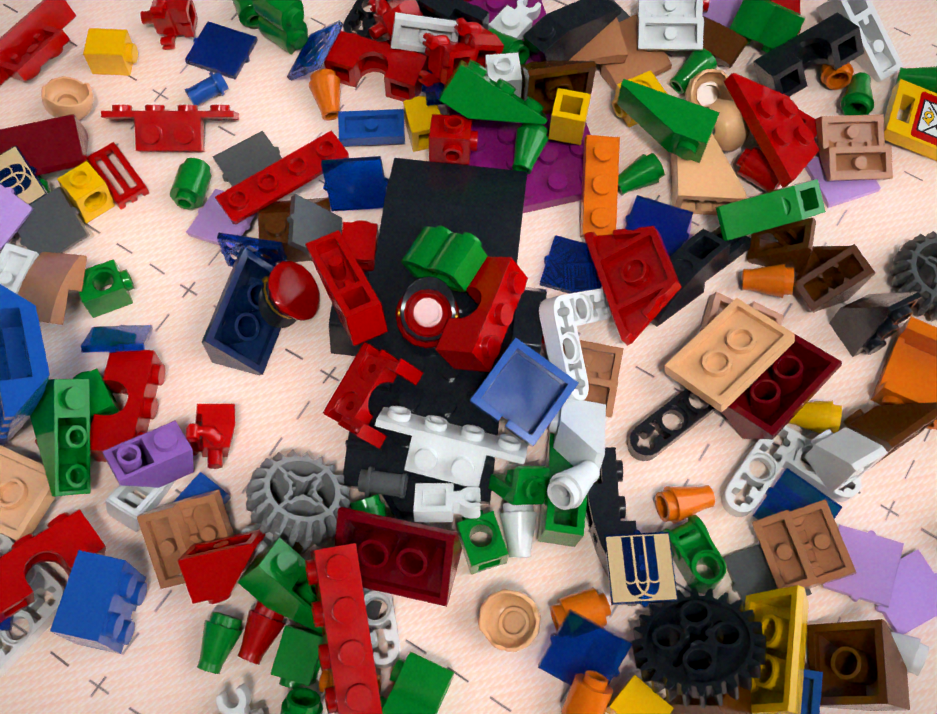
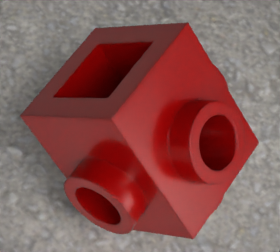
[429,114,478,165]

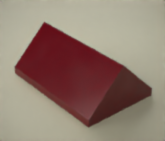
[0,114,88,183]
[722,334,842,440]
[335,507,462,607]

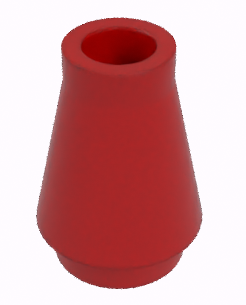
[237,601,285,665]

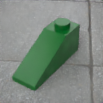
[617,79,720,163]

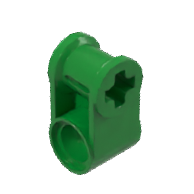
[660,514,726,594]

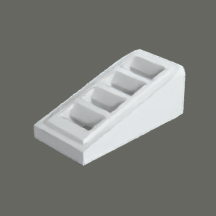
[105,480,176,532]

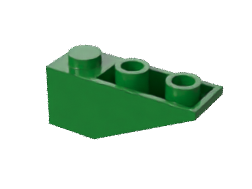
[439,59,548,124]
[715,179,826,241]
[30,379,91,497]
[537,433,587,547]
[237,537,368,635]

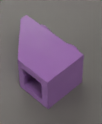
[103,420,194,488]

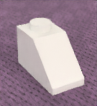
[548,399,606,482]
[804,427,888,494]

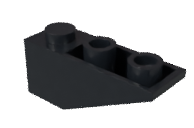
[829,292,922,357]

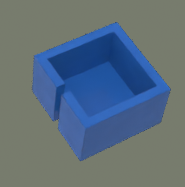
[470,337,579,447]
[50,550,147,654]

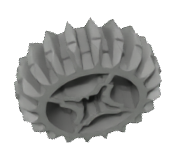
[246,449,351,550]

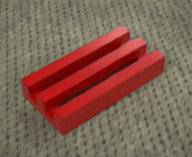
[86,142,149,210]

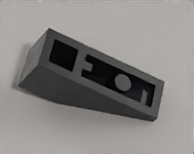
[523,0,622,62]

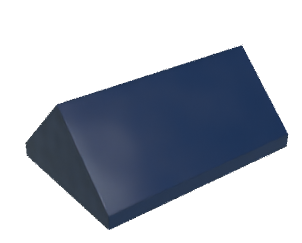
[201,248,281,375]

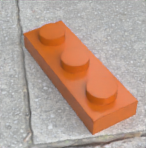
[580,135,620,237]

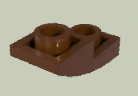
[702,16,748,68]

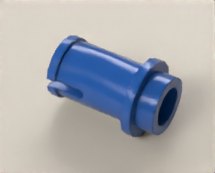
[184,71,229,106]

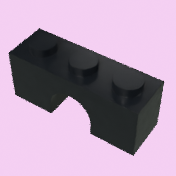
[753,12,864,97]

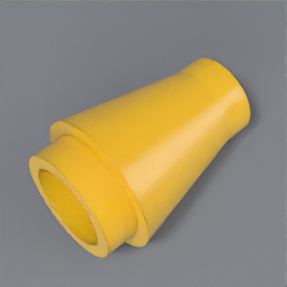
[789,400,842,434]

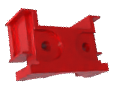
[323,342,423,449]

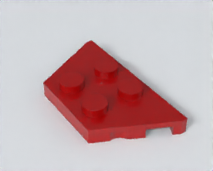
[724,73,820,188]
[584,226,681,346]

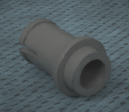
[358,466,408,499]

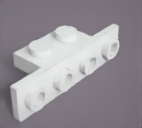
[375,406,528,487]

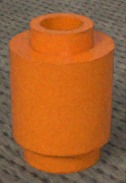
[550,587,611,637]
[561,670,613,714]

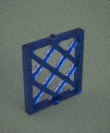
[287,20,344,81]
[217,233,287,267]

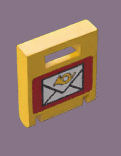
[884,79,937,161]

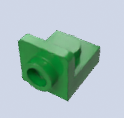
[488,466,551,505]

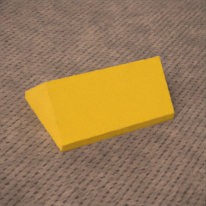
[744,585,809,714]

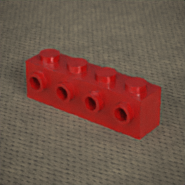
[305,543,383,714]

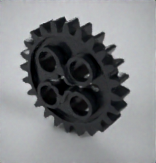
[632,588,766,708]

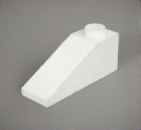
[816,0,904,83]

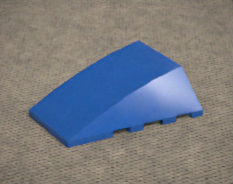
[0,284,50,447]

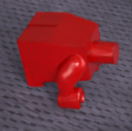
[140,0,198,50]
[367,0,423,45]
[454,18,504,68]
[418,33,476,87]
[186,404,235,469]

